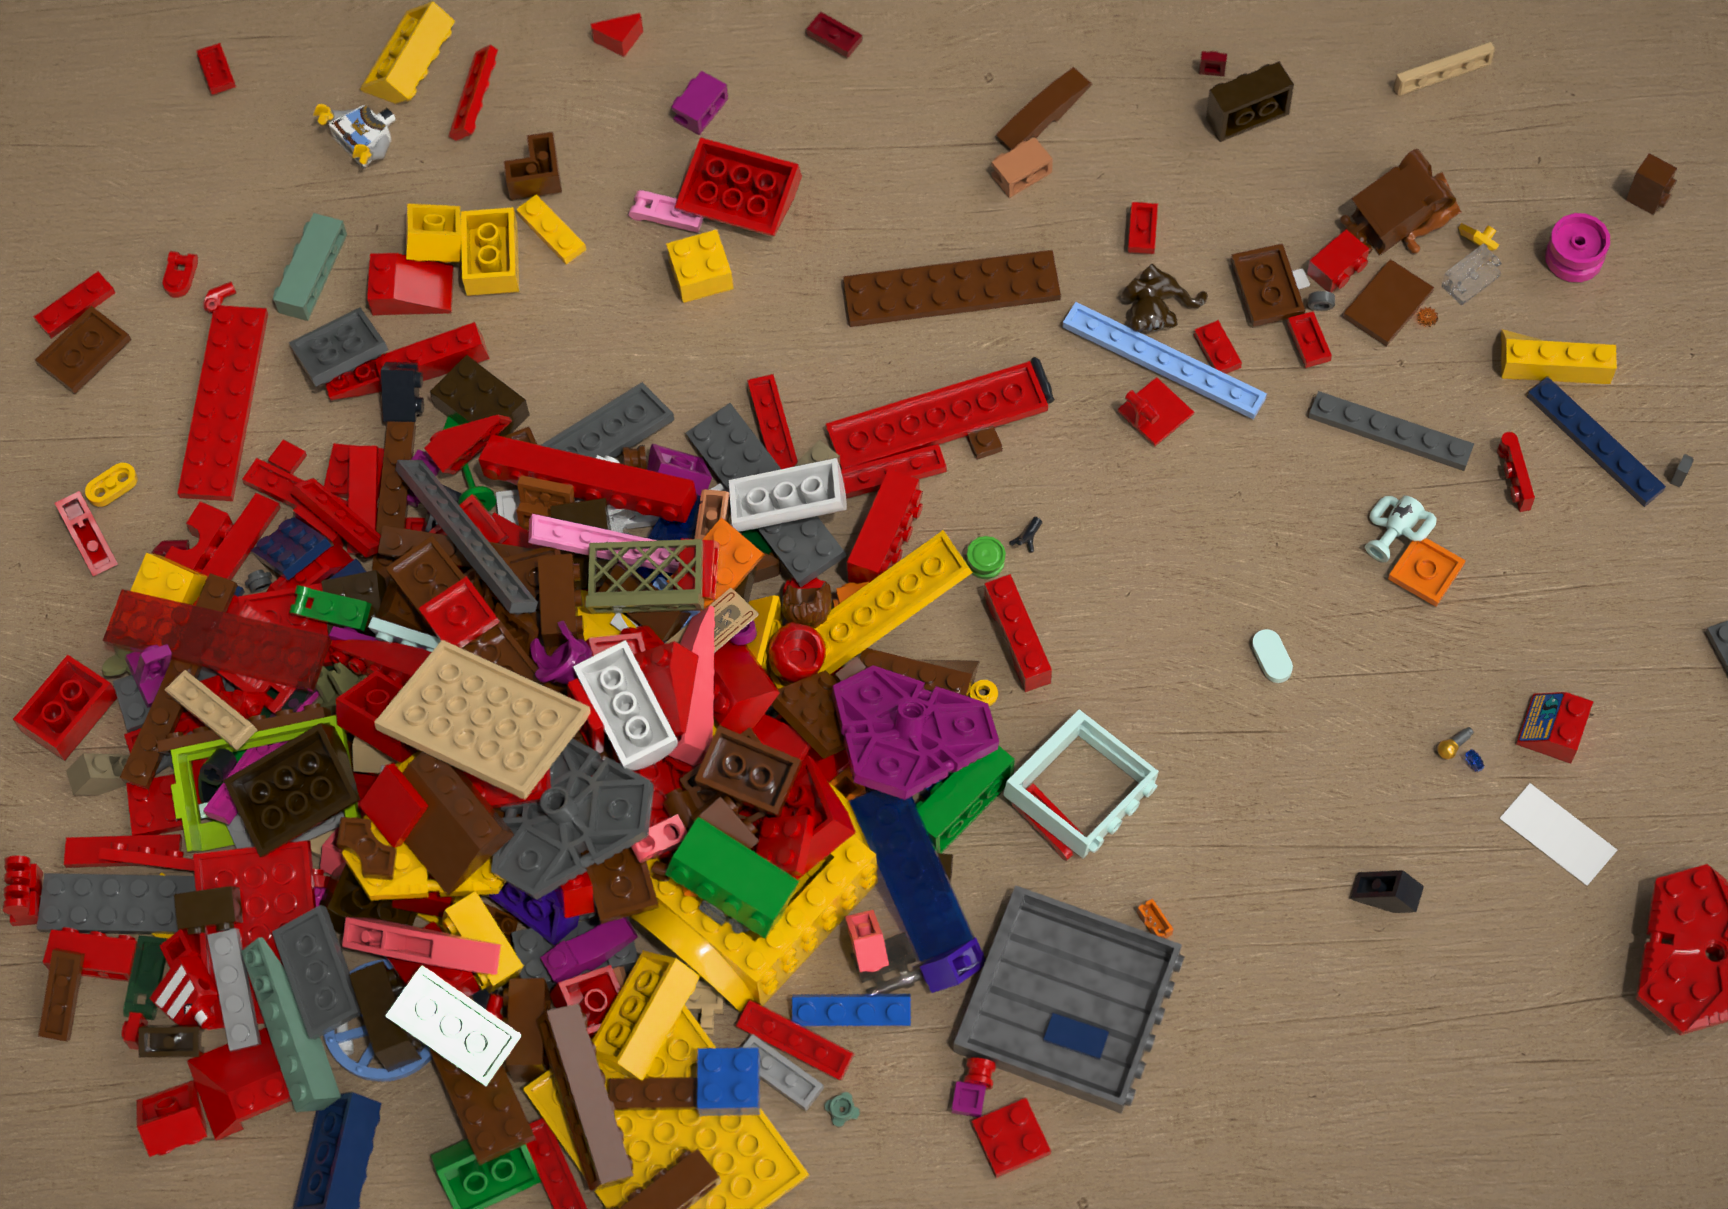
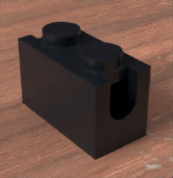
[381,362,424,423]

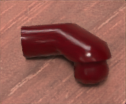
[151,540,190,557]

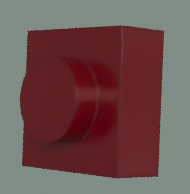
[1199,51,1227,77]

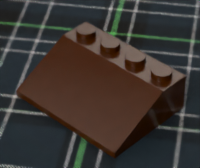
[403,751,515,895]

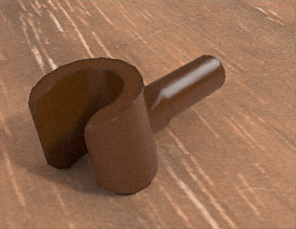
[652,855,674,881]

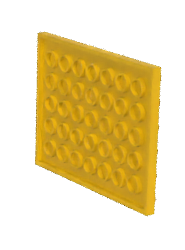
[523,1005,809,1209]

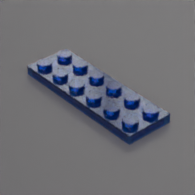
[849,789,975,962]

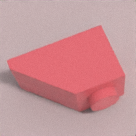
[845,910,889,972]

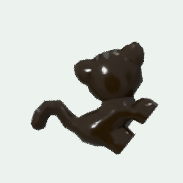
[1122,263,1208,332]

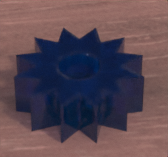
[1465,749,1485,772]

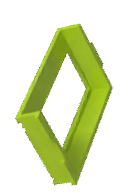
[171,715,361,852]

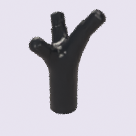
[1009,517,1043,552]

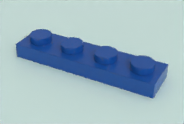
[792,994,911,1026]

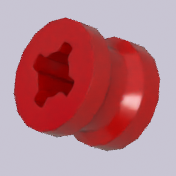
[964,1058,996,1090]

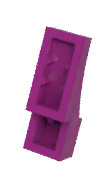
[540,917,638,983]

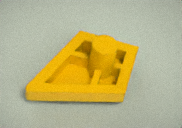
[1458,223,1499,251]

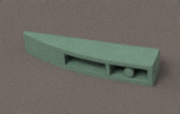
[241,937,341,1112]

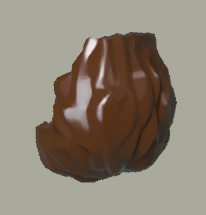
[782,582,832,628]

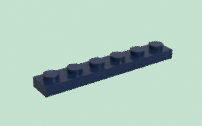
[1527,377,1666,507]

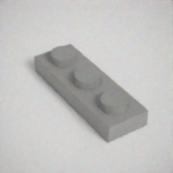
[742,1034,824,1111]

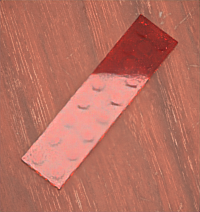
[102,589,332,692]

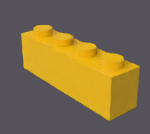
[1501,329,1617,384]

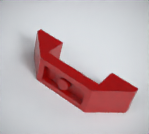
[266,545,354,592]

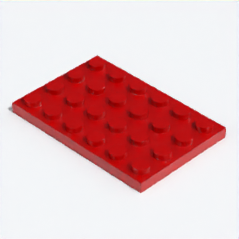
[193,840,316,1030]

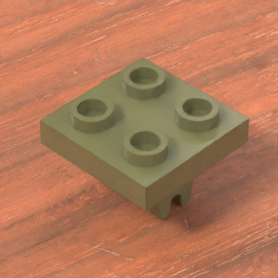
[310,663,367,716]

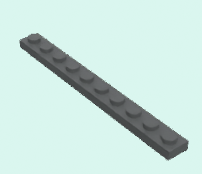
[395,460,538,614]

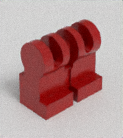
[3,855,43,926]

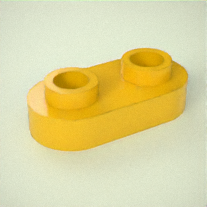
[85,463,138,507]

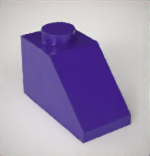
[920,937,986,993]

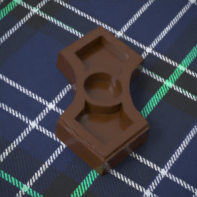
[337,817,397,880]

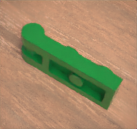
[289,585,372,631]

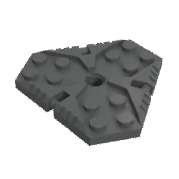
[491,738,654,900]

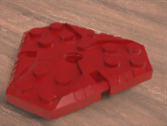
[1636,864,1728,1035]

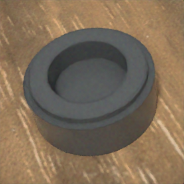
[1308,291,1335,311]

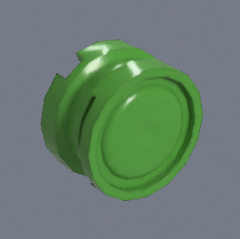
[966,536,1006,579]

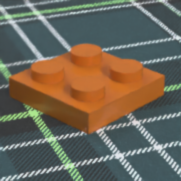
[1388,538,1466,607]

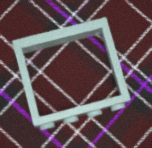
[1003,709,1159,858]

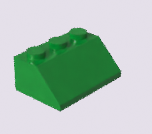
[431,1139,542,1209]

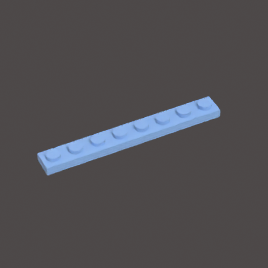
[1063,302,1267,420]

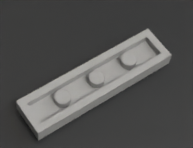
[207,928,261,1051]

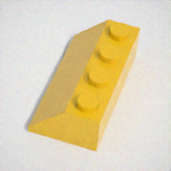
[360,1,455,104]
[746,595,784,676]
[592,950,700,1080]

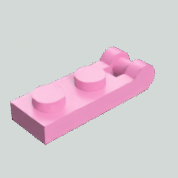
[628,190,704,233]

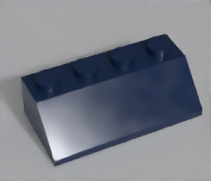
[293,1092,382,1209]

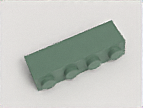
[273,213,347,321]

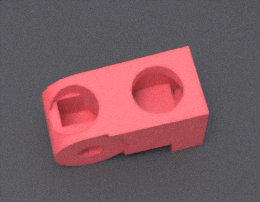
[631,814,688,863]

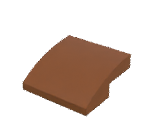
[516,475,574,530]

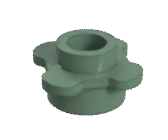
[825,1092,860,1127]

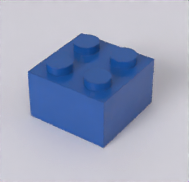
[697,1048,760,1116]

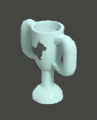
[1365,496,1437,563]

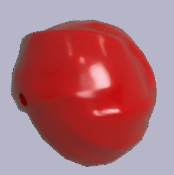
[768,622,826,683]

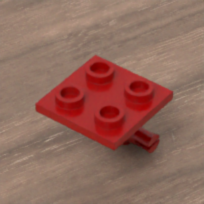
[1117,377,1194,446]

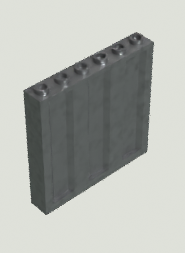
[954,885,1185,1114]

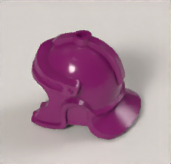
[530,621,592,685]

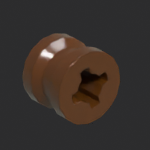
[623,445,647,470]

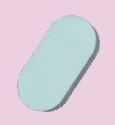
[1252,629,1293,683]

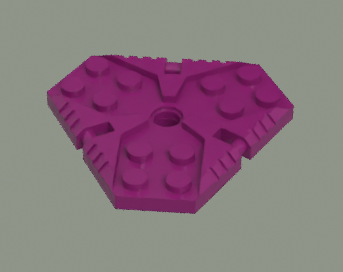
[832,665,999,800]

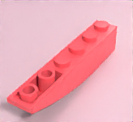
[669,606,715,766]
[342,917,501,975]

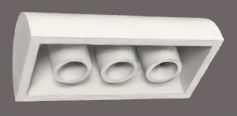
[729,458,847,532]
[573,640,678,770]

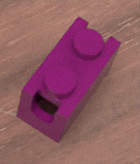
[672,71,728,136]

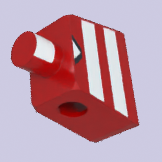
[150,956,219,1029]

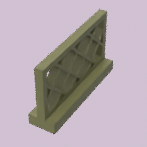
[586,539,704,614]

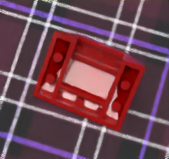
[187,1027,292,1141]

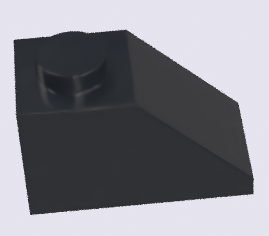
[1350,870,1424,913]

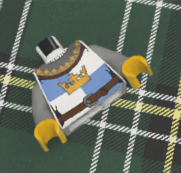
[313,104,396,169]

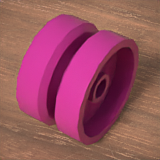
[1545,213,1610,282]

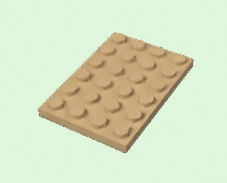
[374,640,591,799]

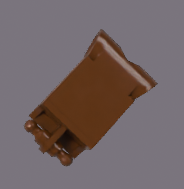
[1340,149,1456,255]

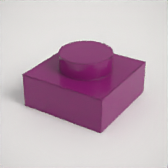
[952,1081,986,1118]

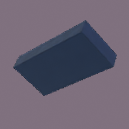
[1043,1013,1109,1060]

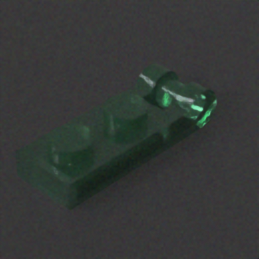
[123,935,167,1020]

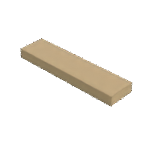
[1394,42,1495,96]
[165,670,257,751]

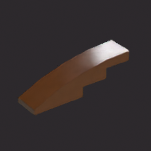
[996,67,1092,150]
[473,572,539,656]

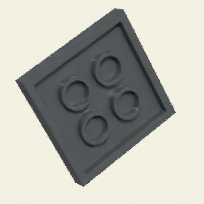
[289,307,388,386]

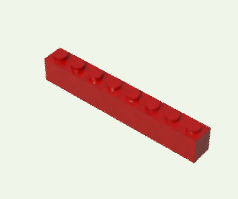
[478,434,698,523]

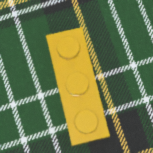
[516,194,586,265]

